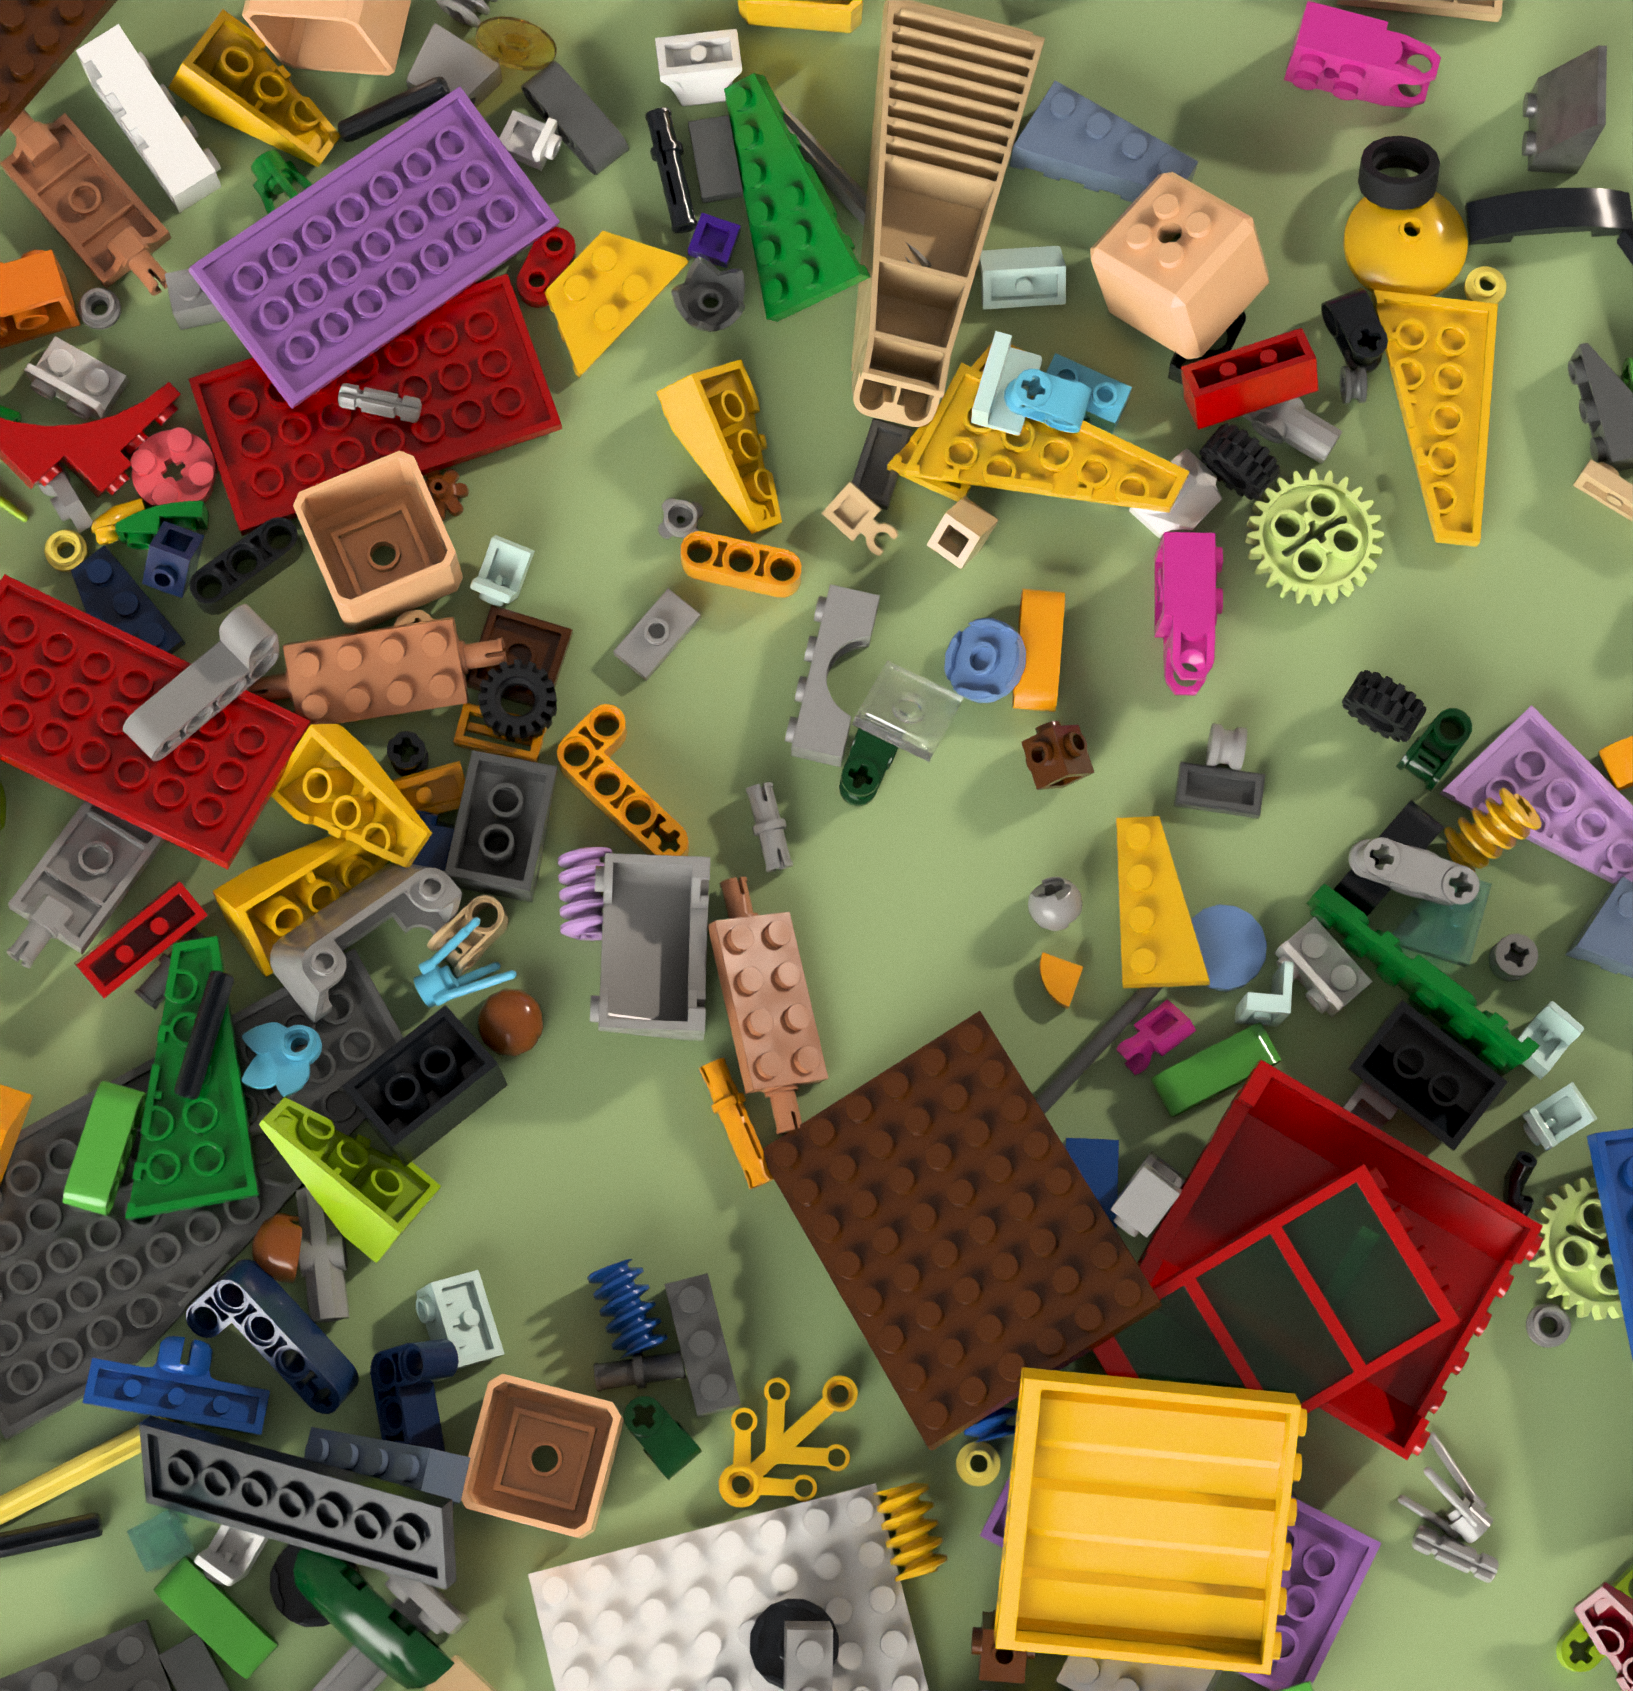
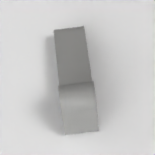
[123,604,279,761]

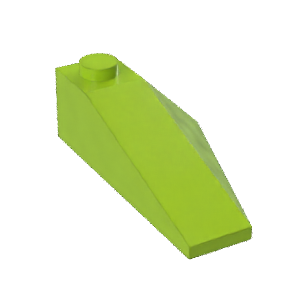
[259,1097,442,1263]

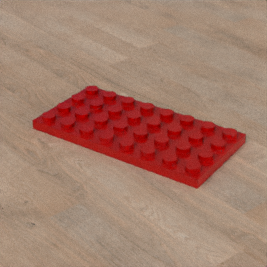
[188,274,562,536]
[0,574,311,870]

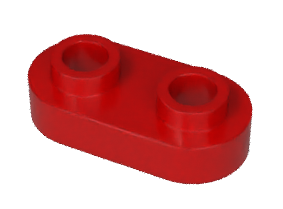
[516,227,576,308]

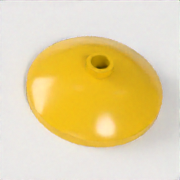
[1343,191,1468,297]

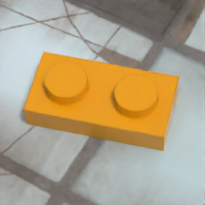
[392,761,465,814]

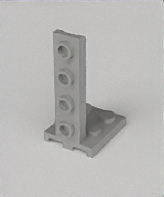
[311,1571,470,1691]

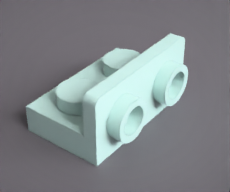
[416,1270,504,1370]

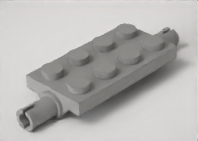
[7,801,166,968]

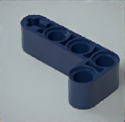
[186,1259,359,1414]
[370,1339,459,1508]

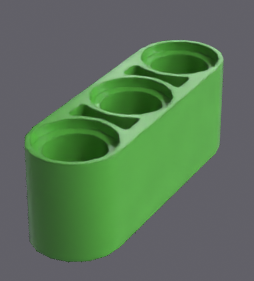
[1151,1022,1282,1118]
[63,1081,147,1216]
[153,1555,279,1679]

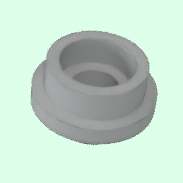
[78,288,121,330]
[1526,1303,1571,1348]

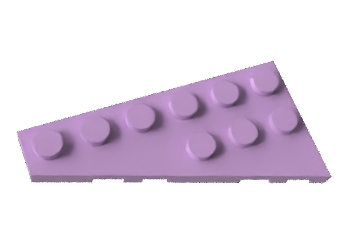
[1440,705,1633,884]

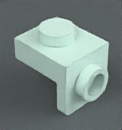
[470,535,535,606]
[1517,1001,1584,1080]
[1522,1082,1597,1151]

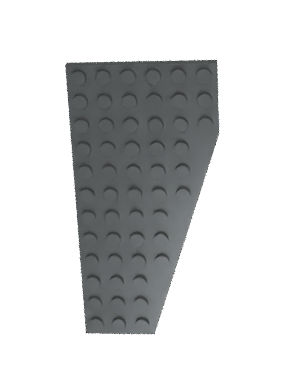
[0,948,404,1439]

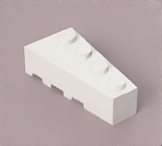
[76,24,221,213]

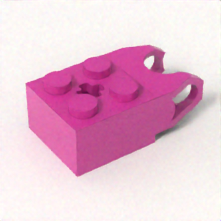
[1284,1,1441,108]
[1154,532,1223,696]

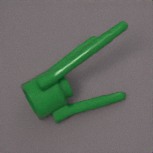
[251,150,312,214]

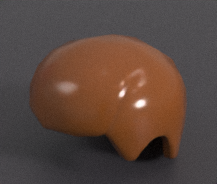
[478,988,543,1056]
[252,1213,302,1284]

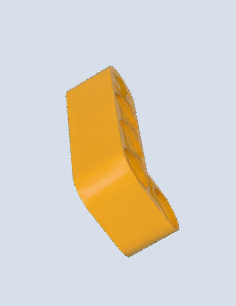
[557,704,689,856]

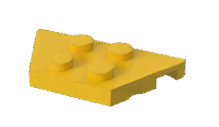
[545,231,689,378]

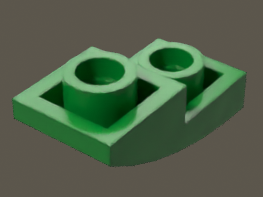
[115,501,209,550]

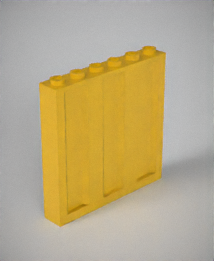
[994,1367,1307,1675]

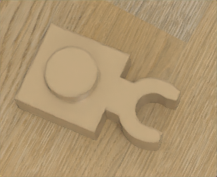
[822,481,899,556]

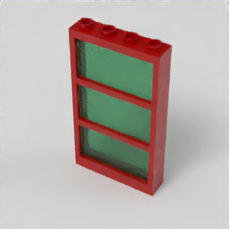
[1093,1162,1462,1414]

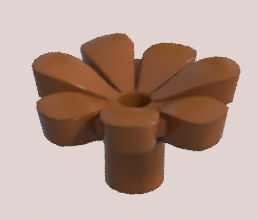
[425,469,469,521]

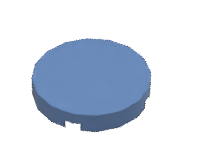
[944,618,1026,703]
[1191,904,1267,992]

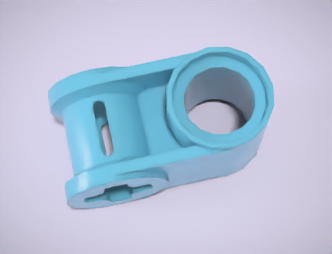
[1004,368,1091,433]

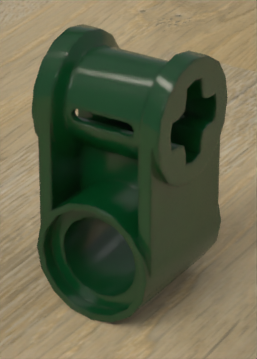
[1396,708,1472,792]
[839,719,903,806]
[624,1396,702,1481]

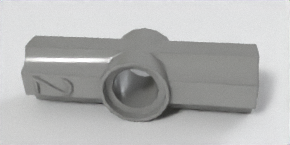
[1242,397,1342,464]
[296,1187,350,1323]

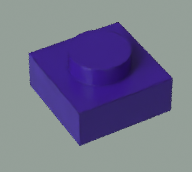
[688,213,741,268]

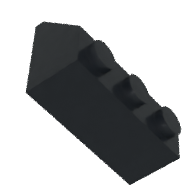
[1348,1000,1508,1151]
[341,1005,508,1167]

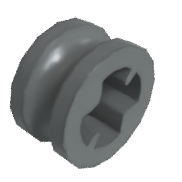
[1340,365,1367,404]

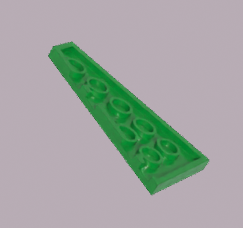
[724,73,871,322]
[1306,883,1540,1077]
[125,936,260,1220]

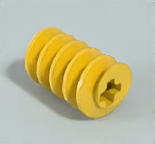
[1444,788,1541,872]
[873,1482,948,1582]

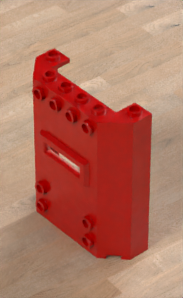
[1138,1060,1543,1460]

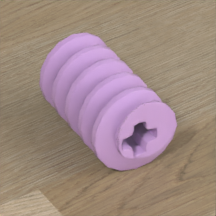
[558,847,612,941]

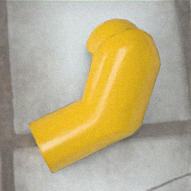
[91,498,146,545]

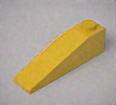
[168,9,341,167]
[656,359,782,534]

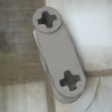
[1349,837,1480,906]

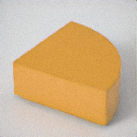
[1039,952,1083,1009]

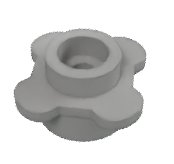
[658,498,703,539]

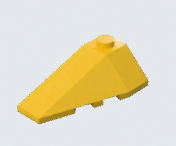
[271,723,432,868]
[212,835,389,977]

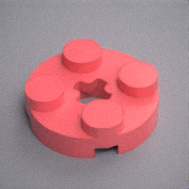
[131,427,218,508]

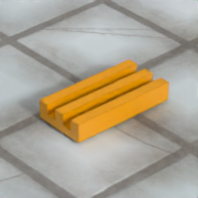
[453,703,547,763]

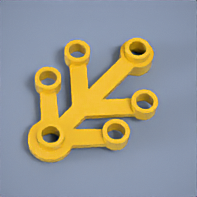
[719,1375,858,1508]

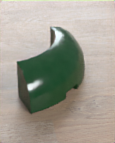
[293,1548,455,1689]

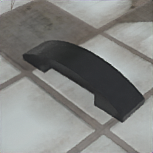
[1465,187,1633,245]

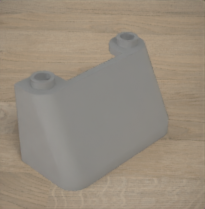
[590,853,710,1041]
[270,863,463,1024]

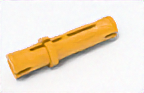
[699,1058,774,1189]

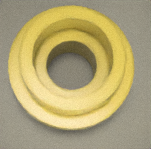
[1464,266,1507,304]
[44,529,88,572]
[956,1441,1001,1487]

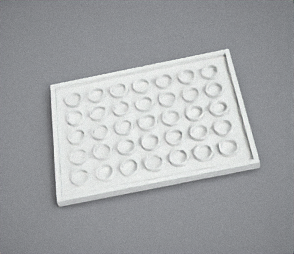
[528,1483,929,1691]

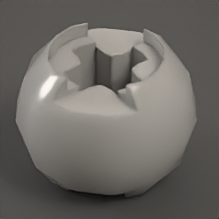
[1028,877,1083,931]

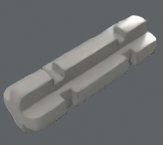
[338,383,422,423]
[1412,1525,1499,1583]

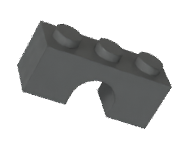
[664,1273,741,1418]

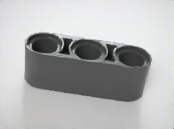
[521,61,629,175]

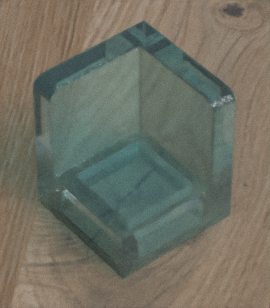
[127,1510,195,1573]

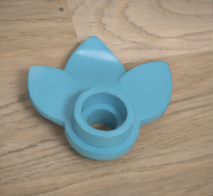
[242,1022,322,1097]

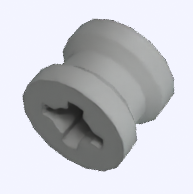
[1206,723,1247,770]
[1488,934,1538,982]

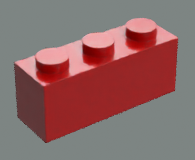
[1181,328,1318,430]
[74,881,208,999]

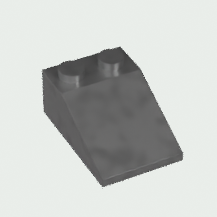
[1522,45,1607,174]

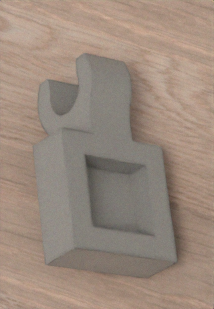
[37,462,92,533]

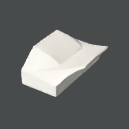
[655,29,742,106]
[1129,448,1223,539]

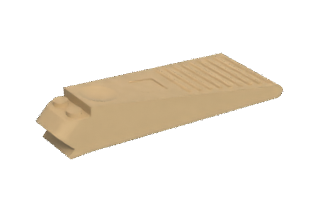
[851,0,1045,427]

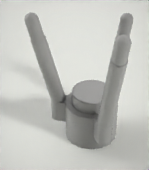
[1398,1432,1493,1544]

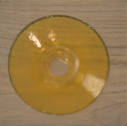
[475,16,557,71]

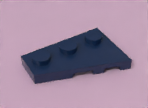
[71,545,186,654]

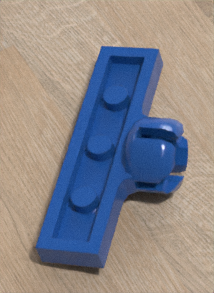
[82,1336,270,1435]

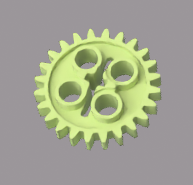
[1245,469,1384,606]
[1529,1177,1623,1321]

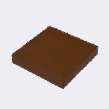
[466,605,573,707]

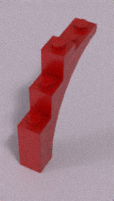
[0,382,181,498]

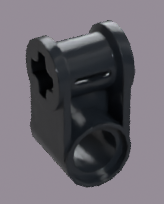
[1321,287,1388,373]

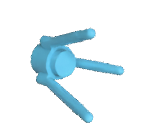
[414,917,517,1008]

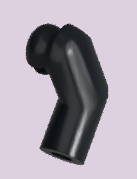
[1503,1151,1537,1216]

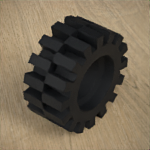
[1199,423,1280,500]
[478,659,557,742]
[1342,670,1427,742]

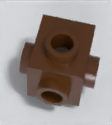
[1021,721,1095,790]
[971,1609,1036,1684]

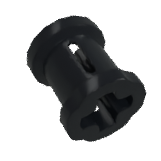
[387,731,429,777]

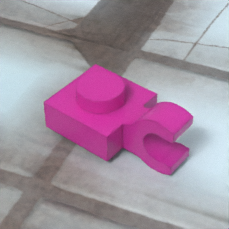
[1116,999,1196,1075]

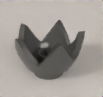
[671,256,745,332]

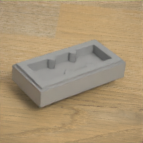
[613,588,701,681]

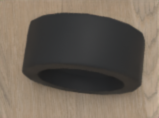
[1358,136,1440,210]

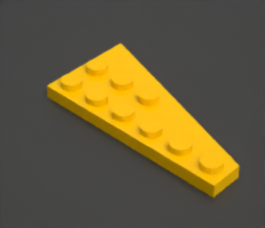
[1371,290,1498,547]
[904,362,1190,513]

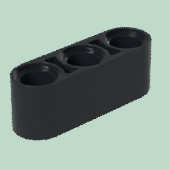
[189,517,303,615]
[1333,800,1445,916]

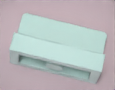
[979,246,1066,310]
[971,331,1042,435]
[1235,961,1294,1027]

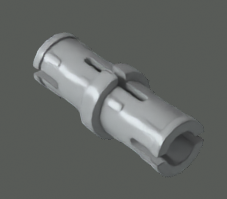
[746,782,793,872]

